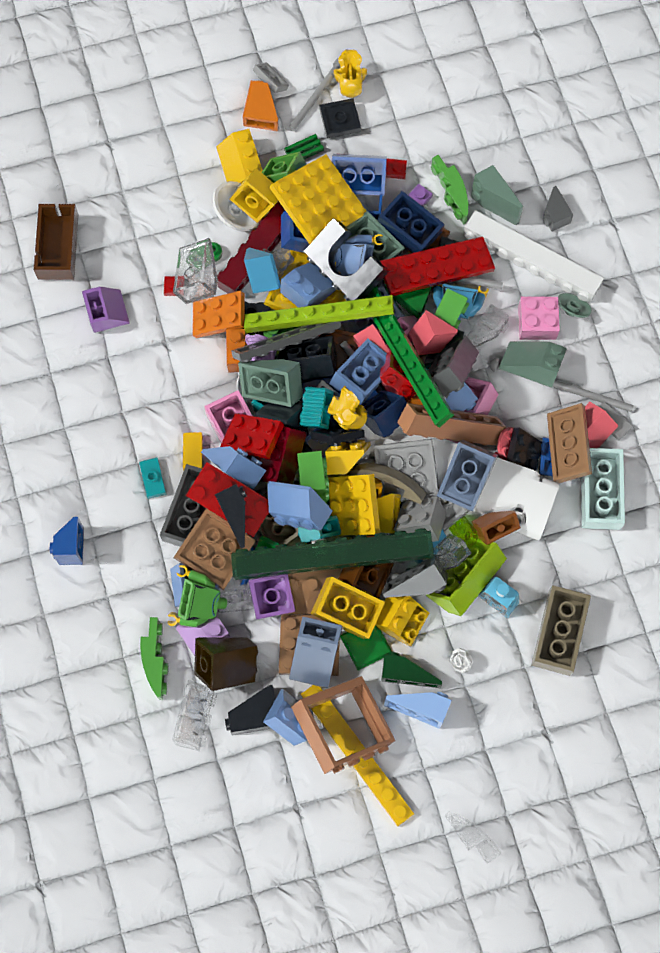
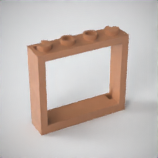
[291,676,396,774]

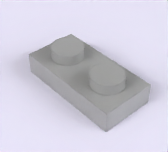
[253,62,289,93]

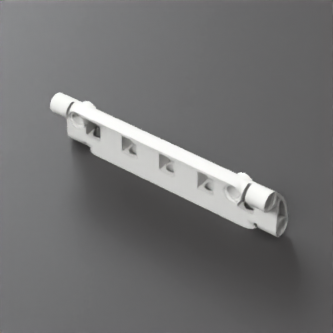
[356,424,560,541]

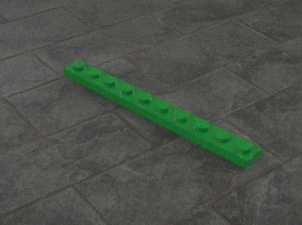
[365,286,454,428]

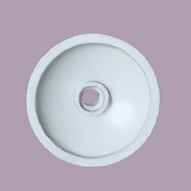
[213,181,260,231]

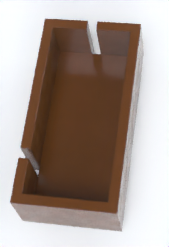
[33,204,79,280]

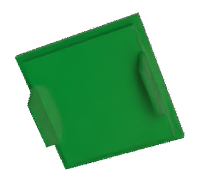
[340,625,392,671]

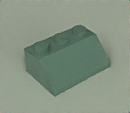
[343,211,404,261]

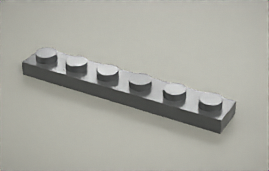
[231,321,341,362]

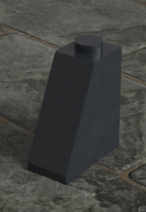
[225,685,275,735]

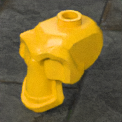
[333,49,367,98]
[328,386,367,431]

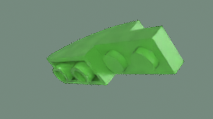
[431,155,468,225]
[140,617,168,700]

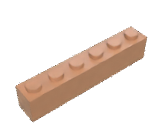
[397,403,506,446]

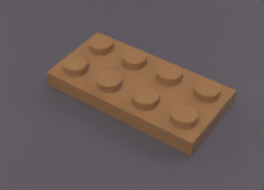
[547,403,592,483]

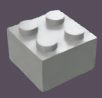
[394,497,446,546]

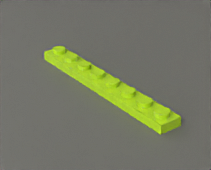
[244,295,394,333]

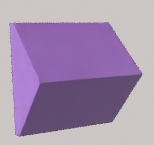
[248,573,295,620]

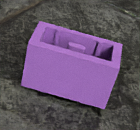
[82,286,130,333]

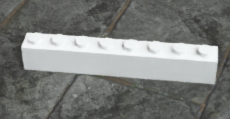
[463,210,604,303]

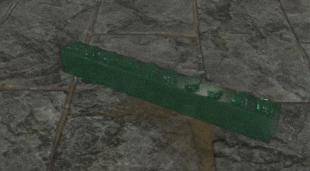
[231,528,434,580]

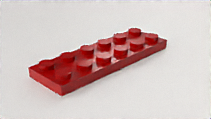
[380,237,495,296]

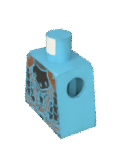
[478,577,519,618]

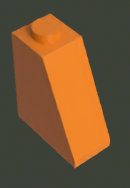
[243,80,279,131]

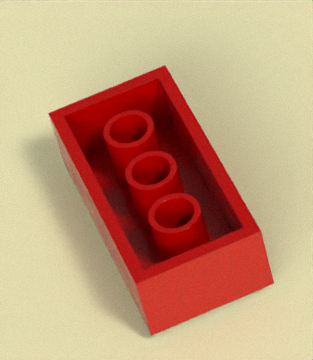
[186,462,269,537]

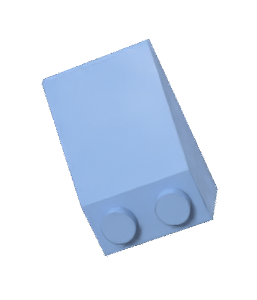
[384,692,452,729]

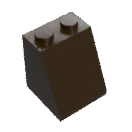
[194,637,258,691]

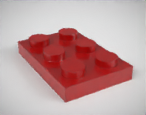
[220,413,284,459]

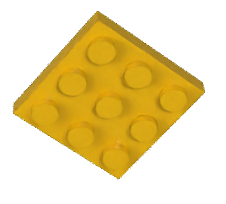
[328,474,381,536]

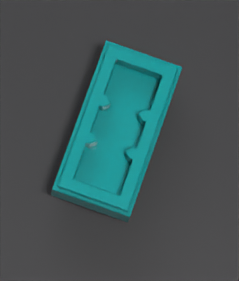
[139,457,166,499]

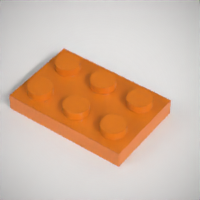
[193,291,245,338]

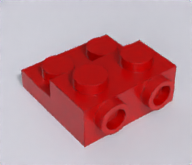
[380,350,416,400]

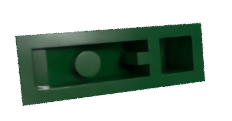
[381,652,442,689]

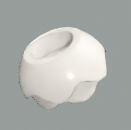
[450,648,472,673]

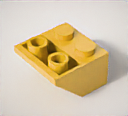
[325,439,371,475]
[375,596,430,647]

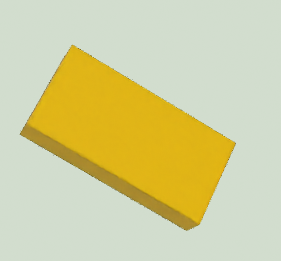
[183,432,203,471]

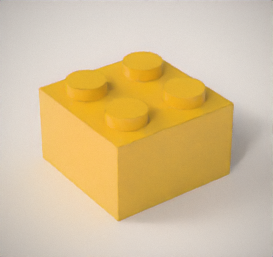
[230,168,278,223]

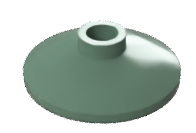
[558,293,592,318]

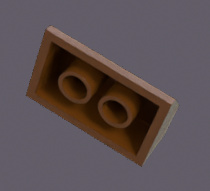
[338,534,401,599]

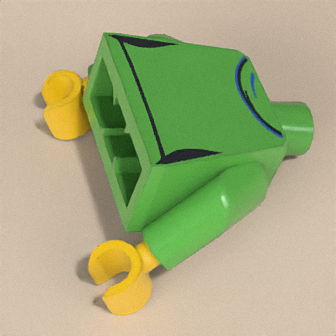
[167,565,227,627]

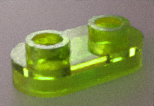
[449,516,478,547]

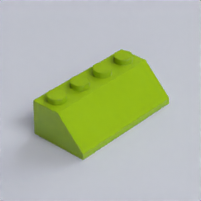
[426,537,507,616]

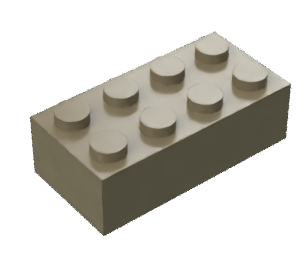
[531,585,591,676]

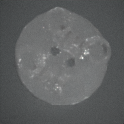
[263,248,294,278]

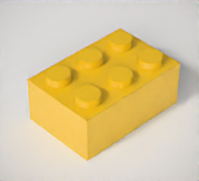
[311,577,385,639]

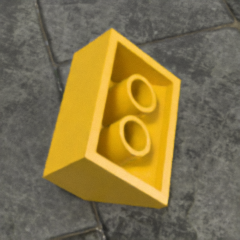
[216,129,263,184]

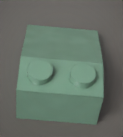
[471,165,523,225]
[499,341,567,388]
[238,359,303,407]

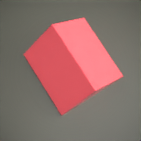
[409,310,458,355]
[585,401,618,448]

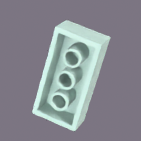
[581,448,625,530]

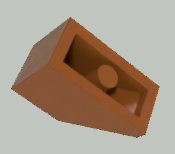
[472,510,521,545]

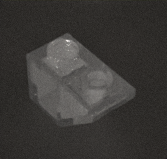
[422,533,471,570]

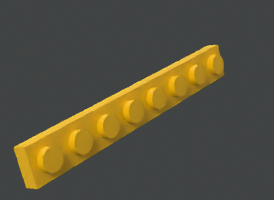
[300,685,414,827]

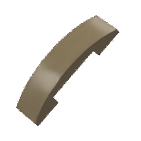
[349,463,426,504]

